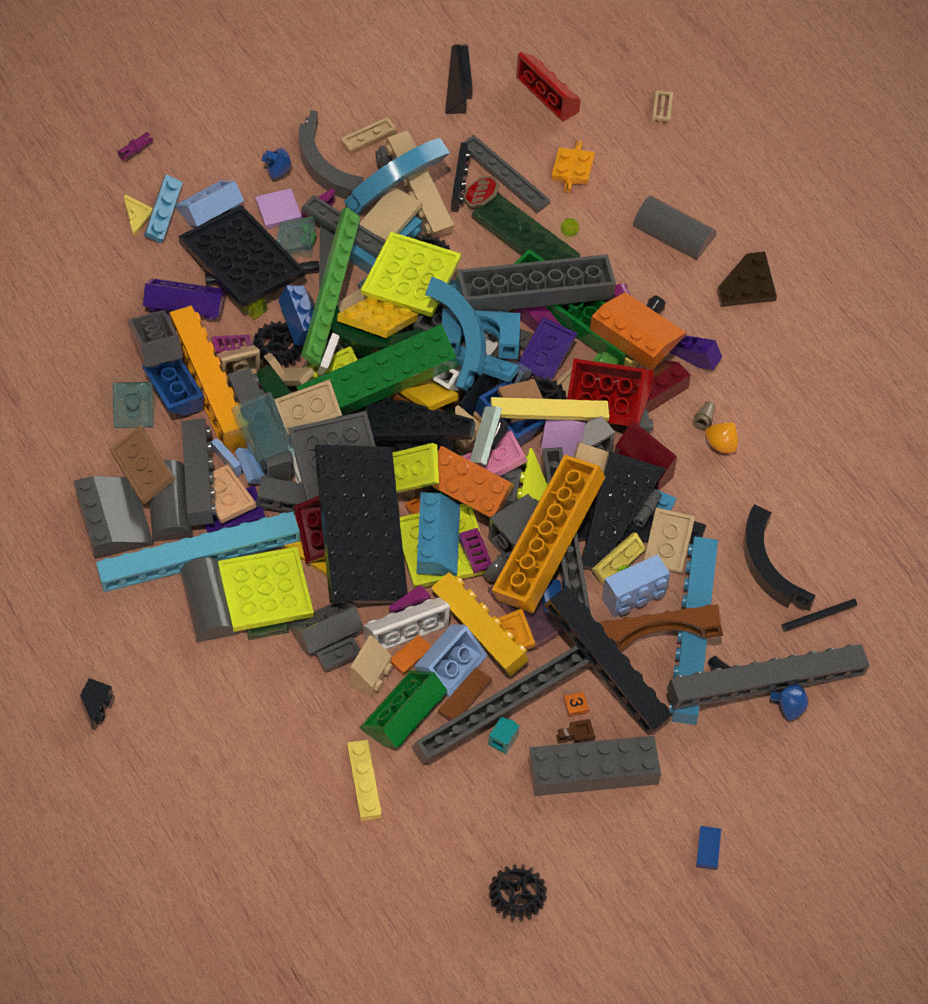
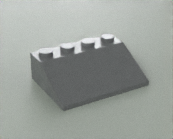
[74,476,153,559]

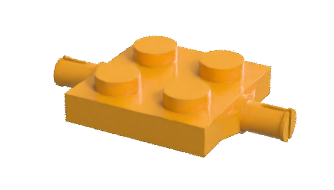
[551,140,595,193]

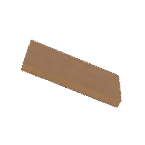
[110,425,176,504]

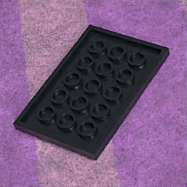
[179,205,306,308]

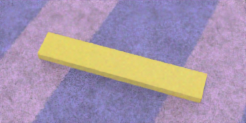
[490,397,609,421]

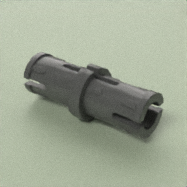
[633,489,662,527]

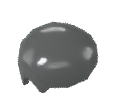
[483,552,508,582]

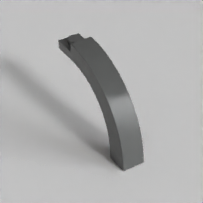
[299,110,363,199]

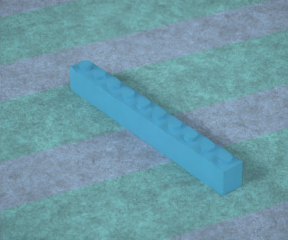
[96,512,300,592]

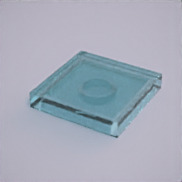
[276,216,316,254]

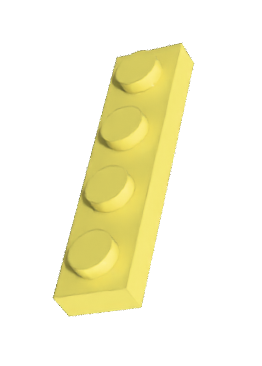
[347,740,382,821]

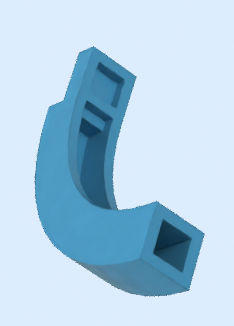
[344,138,450,215]
[425,277,486,392]

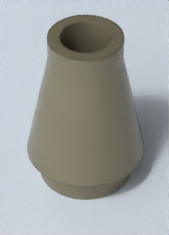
[693,401,715,429]

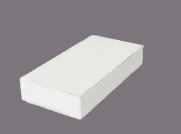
[316,333,339,376]

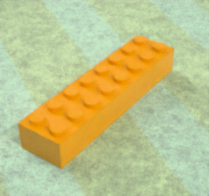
[170,305,249,453]
[492,455,605,613]

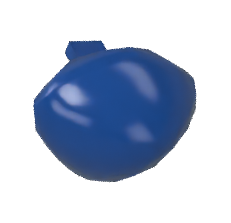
[261,148,291,179]
[770,684,808,721]

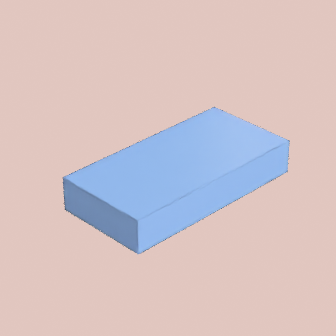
[211,438,242,477]
[235,447,265,485]

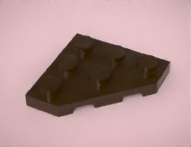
[717,251,777,307]

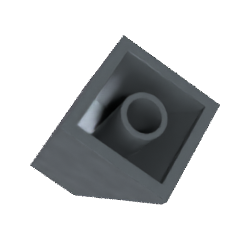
[488,494,539,558]

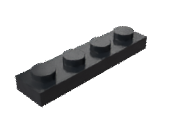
[451,142,471,212]

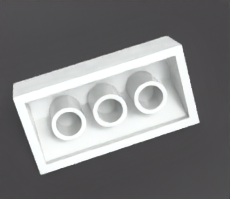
[364,597,450,650]

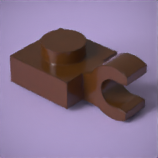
[556,719,595,744]

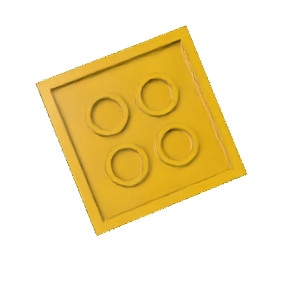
[337,297,418,338]

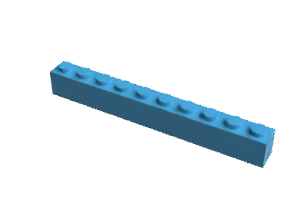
[669,536,718,725]

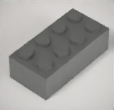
[127,310,183,367]

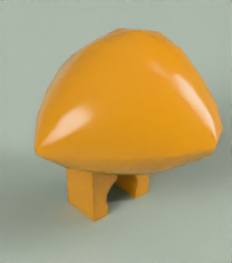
[705,422,738,454]

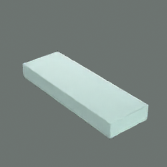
[470,406,502,465]

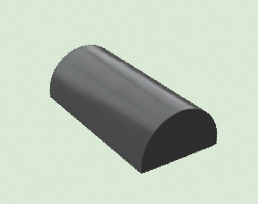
[633,196,716,260]
[149,460,193,541]
[181,557,237,642]

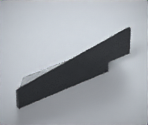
[445,44,473,114]
[452,352,508,416]

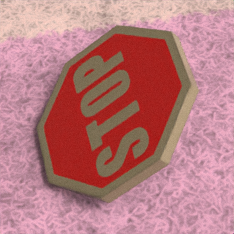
[464,176,500,207]

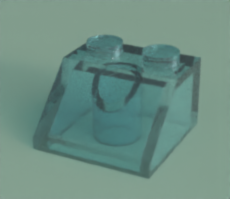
[113,382,153,428]

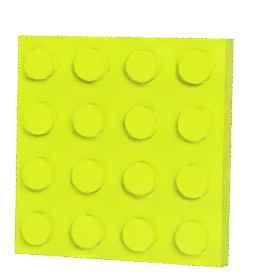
[361,232,461,317]
[399,503,486,589]
[218,547,314,632]

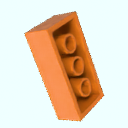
[431,446,515,517]

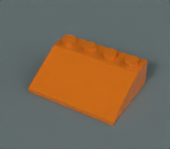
[590,292,687,370]

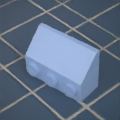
[175,180,244,226]
[414,624,488,698]

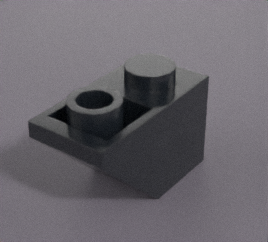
[80,678,115,730]

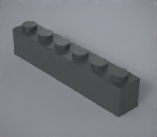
[181,418,217,526]

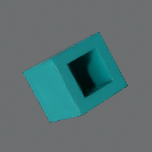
[488,716,519,754]

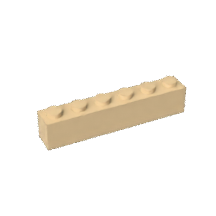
[385,130,454,238]

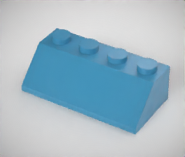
[416,492,460,576]

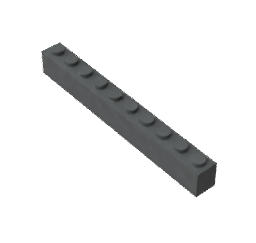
[541,447,592,616]
[667,644,870,710]
[412,646,590,764]

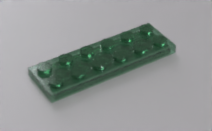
[471,192,581,261]

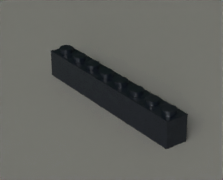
[544,586,671,735]

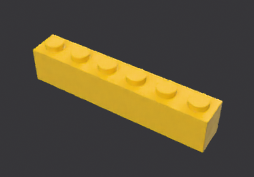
[431,572,529,677]

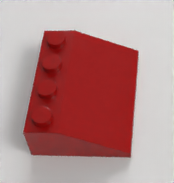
[567,358,654,426]

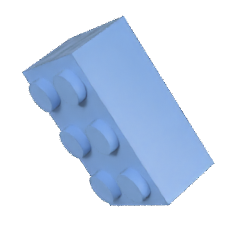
[602,554,670,617]

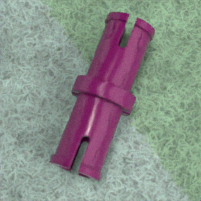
[117,132,153,161]

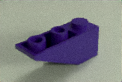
[669,335,722,370]

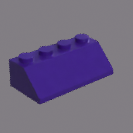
[143,278,227,319]

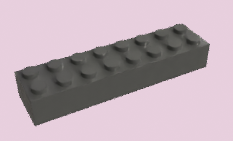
[456,254,616,311]

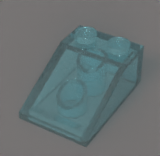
[231,392,293,462]

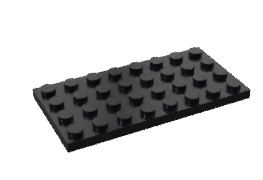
[314,444,407,603]

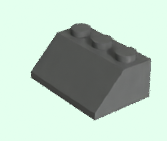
[287,603,364,654]

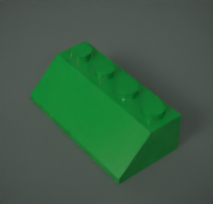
[359,670,448,748]

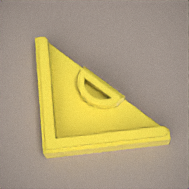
[124,194,153,236]

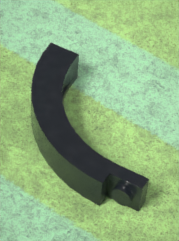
[743,504,816,611]

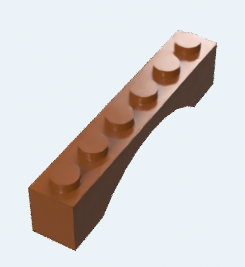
[599,604,723,651]

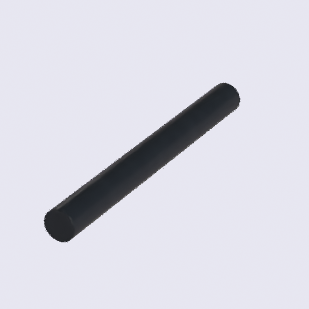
[781,598,857,632]

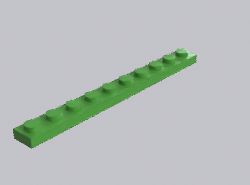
[301,207,360,367]

